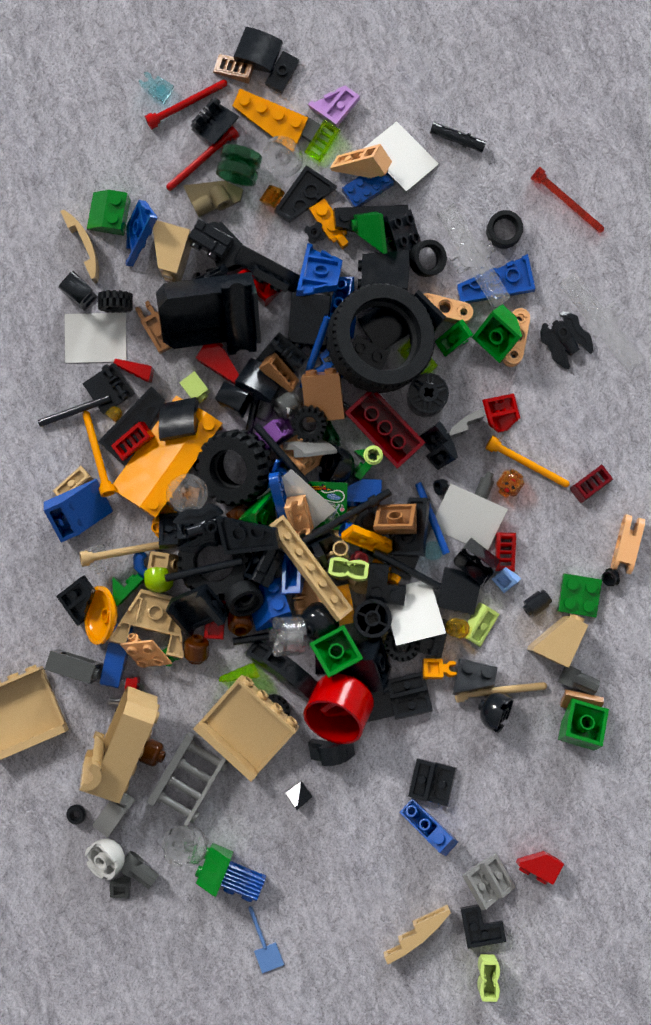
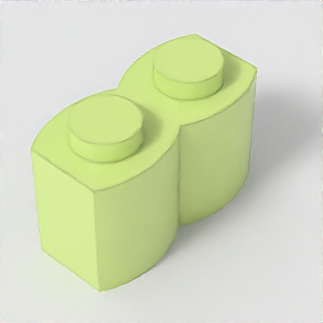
[328,557,369,582]
[477,954,500,1002]

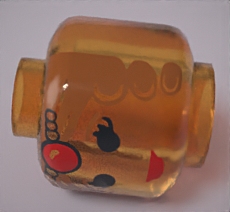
[496,468,525,498]

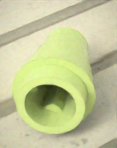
[363,445,383,465]

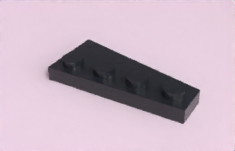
[333,205,408,240]
[98,386,165,466]

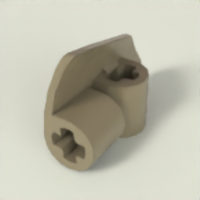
[184,180,243,217]

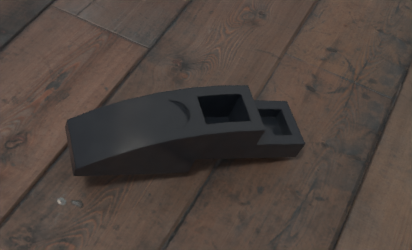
[246,641,317,700]

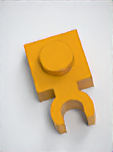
[422,658,457,679]

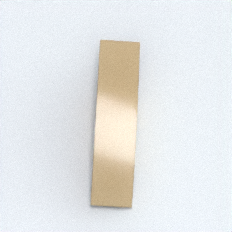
[384,905,451,964]

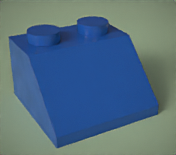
[247,577,294,631]

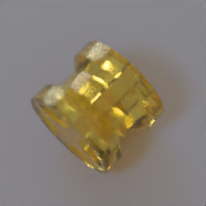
[445,618,470,638]

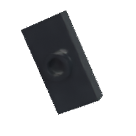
[265,51,300,94]

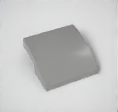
[449,409,485,438]
[283,439,337,458]
[462,853,516,910]

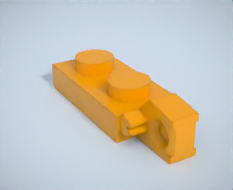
[309,198,349,250]
[341,524,392,554]

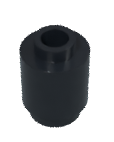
[522,590,552,617]

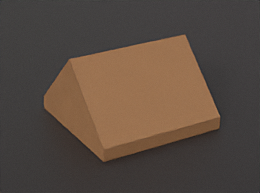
[373,504,417,535]

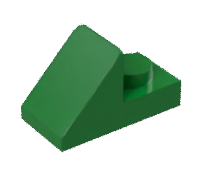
[435,319,473,357]
[354,449,376,481]
[112,574,144,607]

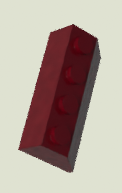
[345,392,425,469]

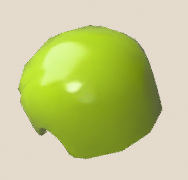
[144,567,174,593]

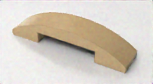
[60,210,99,283]

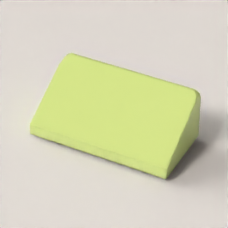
[460,603,500,647]

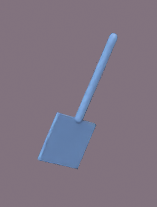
[248,906,284,974]

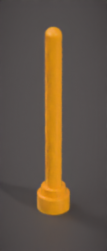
[82,411,116,497]
[485,435,570,488]

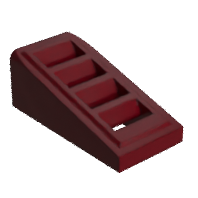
[570,465,613,503]

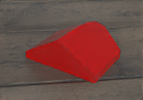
[482,393,520,433]

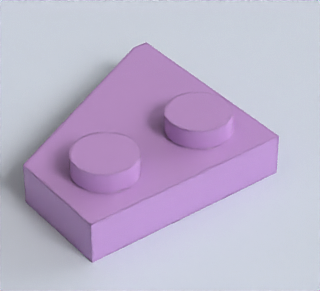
[308,86,360,128]

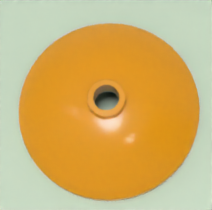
[84,586,118,645]

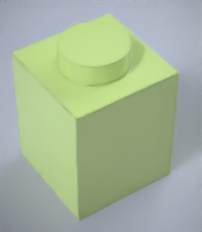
[179,371,210,403]

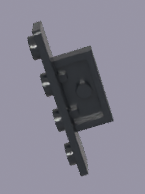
[234,245,300,293]

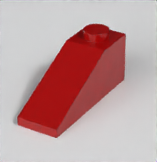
[195,343,245,391]

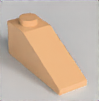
[330,144,392,178]

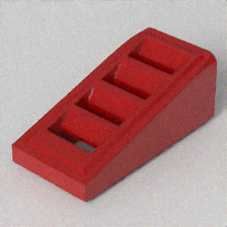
[114,359,154,383]
[111,422,155,461]
[495,532,516,572]

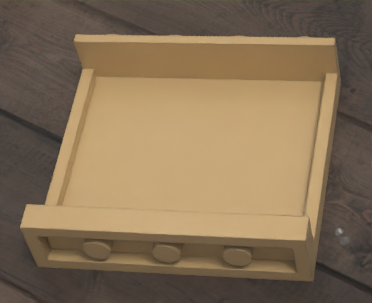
[0,665,69,760]
[193,674,300,782]

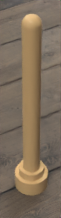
[79,541,160,567]
[455,682,547,703]

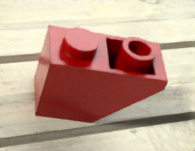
[516,851,564,885]

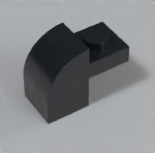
[306,525,335,570]
[308,739,355,766]

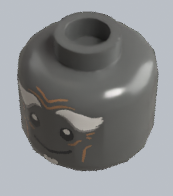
[273,392,302,420]

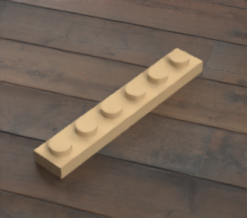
[268,515,353,622]

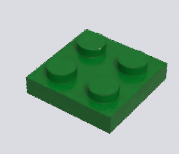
[557,573,602,618]

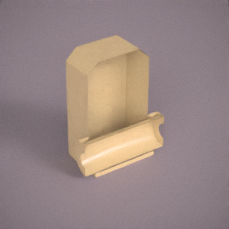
[79,686,160,804]

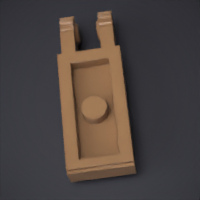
[134,301,171,355]

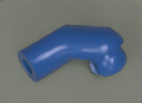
[133,552,147,578]

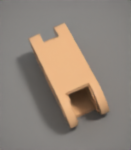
[424,293,473,324]
[503,308,530,367]
[611,514,645,574]

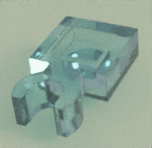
[138,72,174,103]

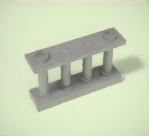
[147,732,229,826]

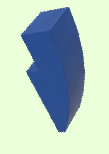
[281,553,305,595]
[100,624,134,689]

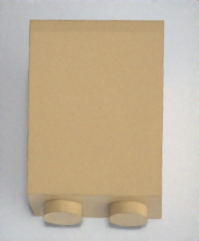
[153,220,192,282]
[527,614,588,668]

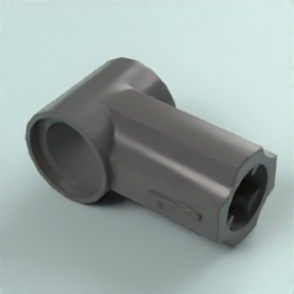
[558,666,600,695]
[121,851,160,889]

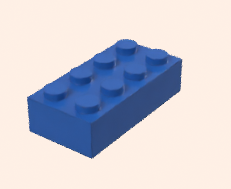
[342,173,394,207]

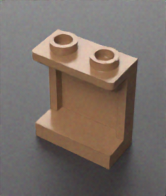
[301,368,346,423]

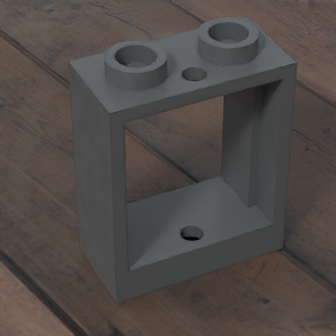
[44,649,103,684]

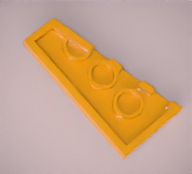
[232,89,308,154]

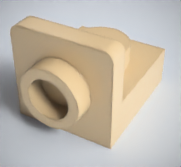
[147,551,179,573]

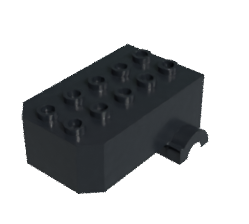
[156,272,261,355]

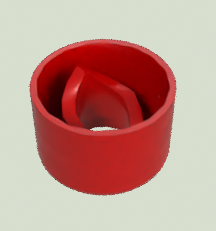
[303,673,374,744]

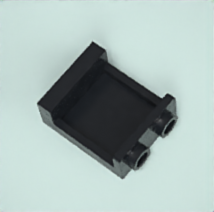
[166,584,229,637]

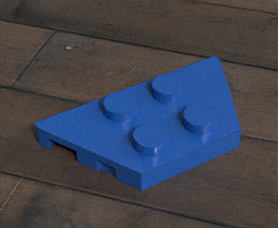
[126,200,158,267]
[296,243,343,296]

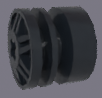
[406,373,449,417]

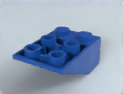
[44,478,113,543]

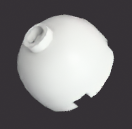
[85,839,125,880]

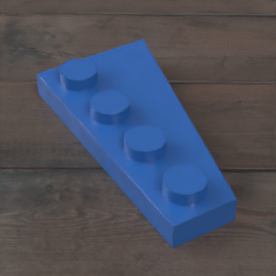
[457,254,536,303]

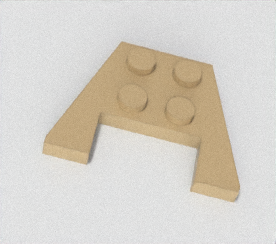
[108,589,184,659]

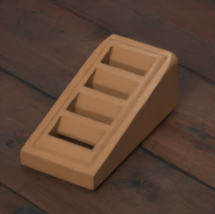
[213,54,254,84]
[259,353,299,392]

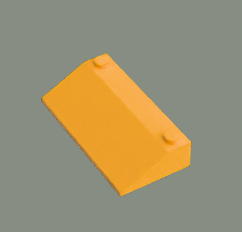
[113,396,223,521]

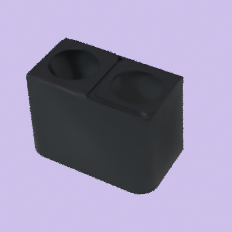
[58,271,97,311]
[215,381,252,418]
[453,538,500,586]

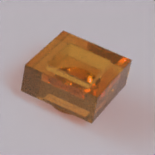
[259,185,285,208]

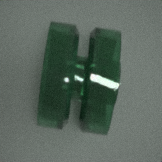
[216,144,262,186]

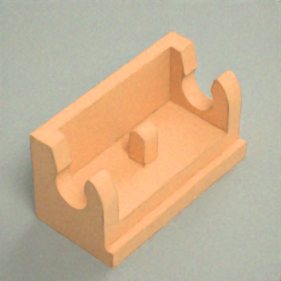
[284,495,314,537]

